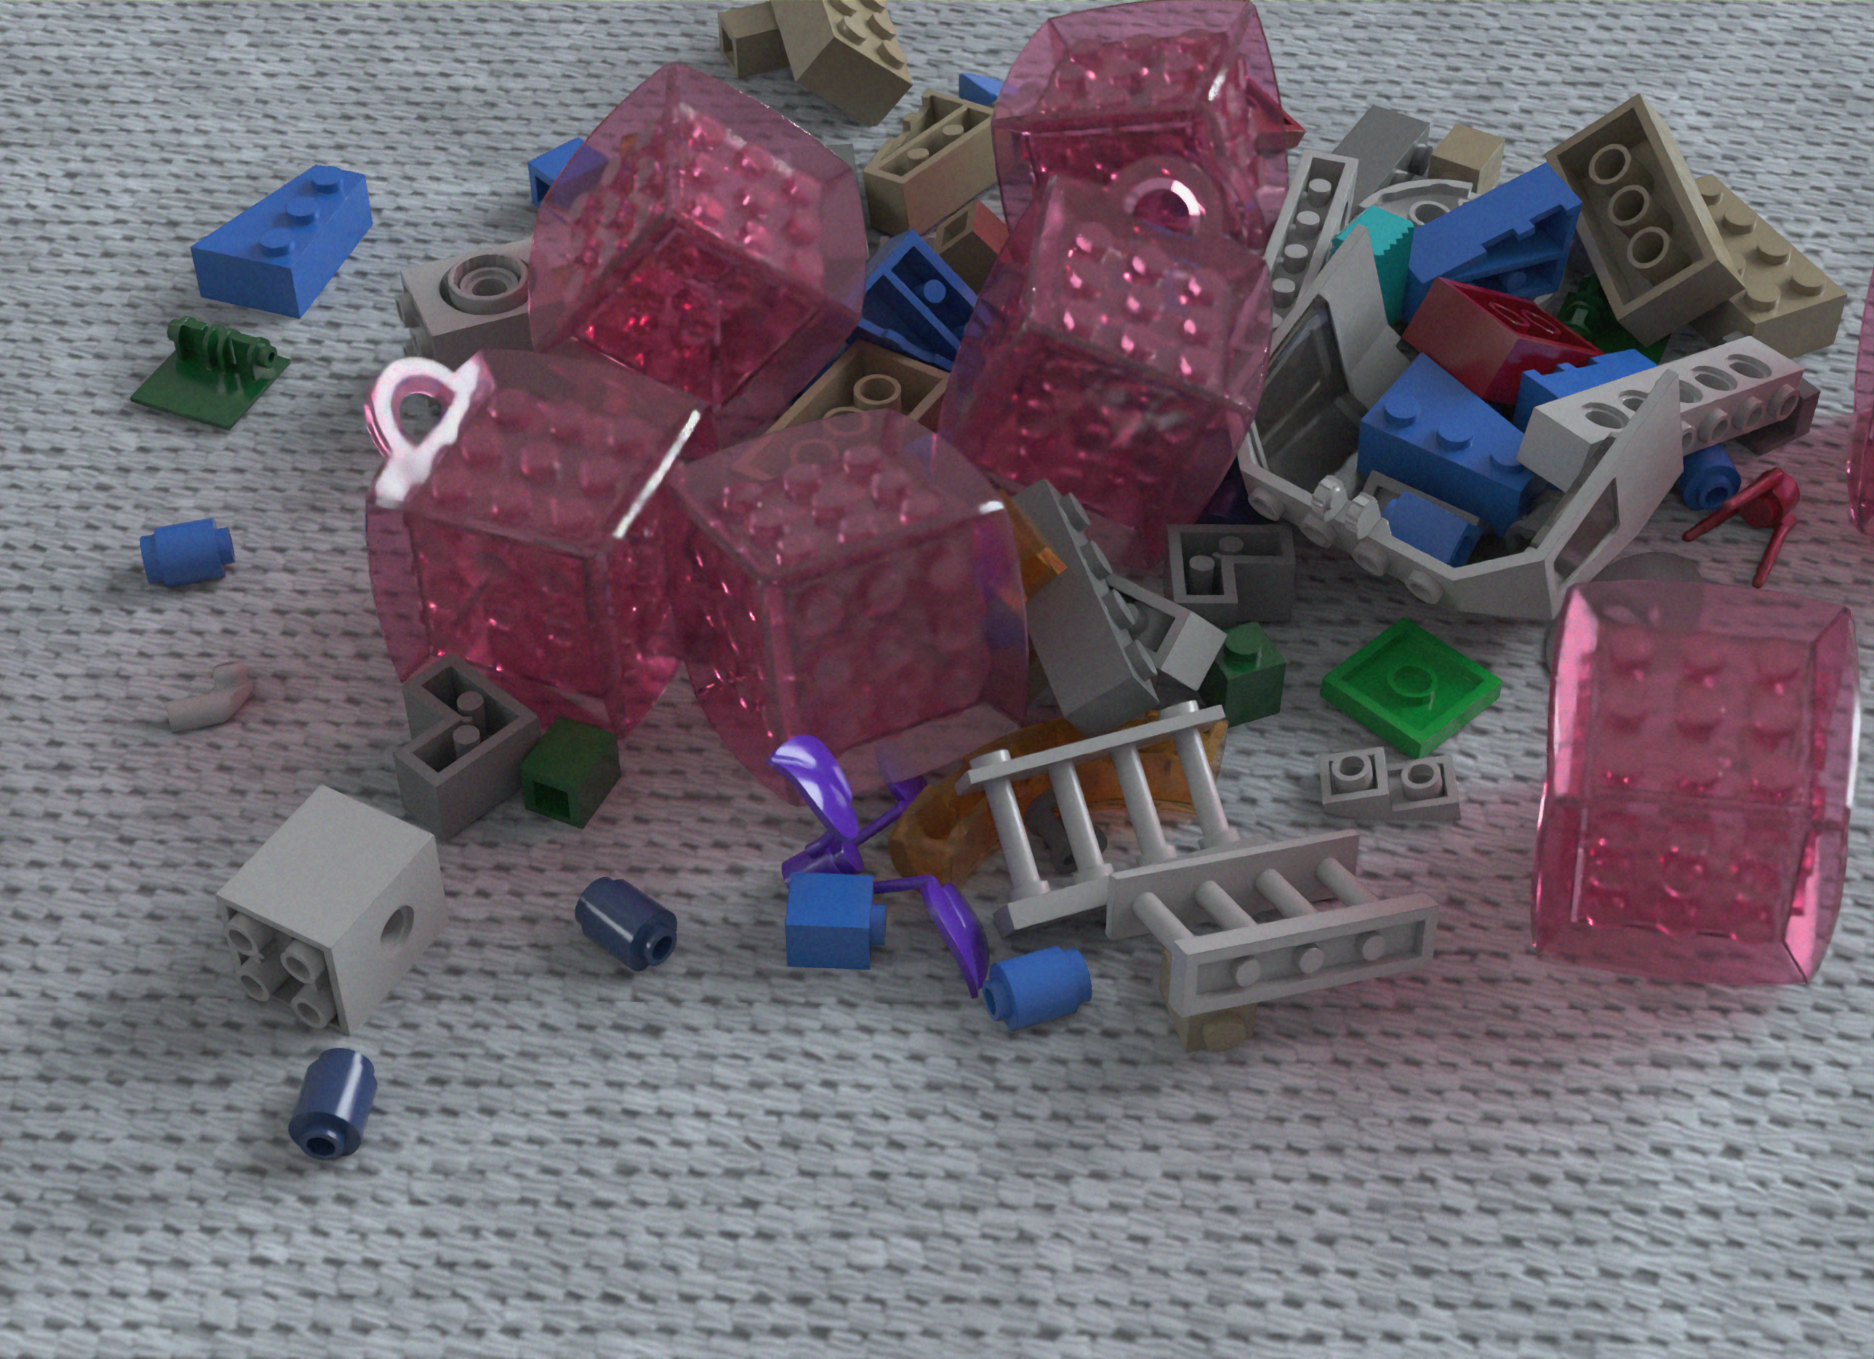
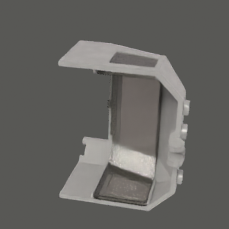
[1225,223,1684,621]

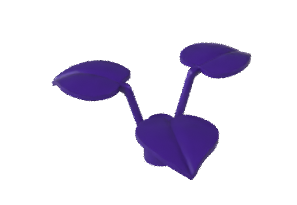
[765,734,989,999]

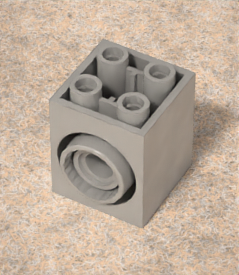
[395,237,577,424]
[215,784,450,1036]

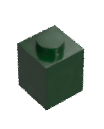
[1197,621,1286,730]
[519,715,621,829]

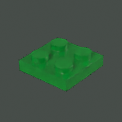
[1320,617,1503,760]

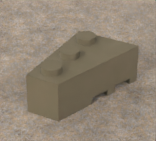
[862,89,1014,236]

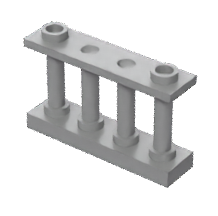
[954,700,1265,939]
[1105,829,1439,1018]

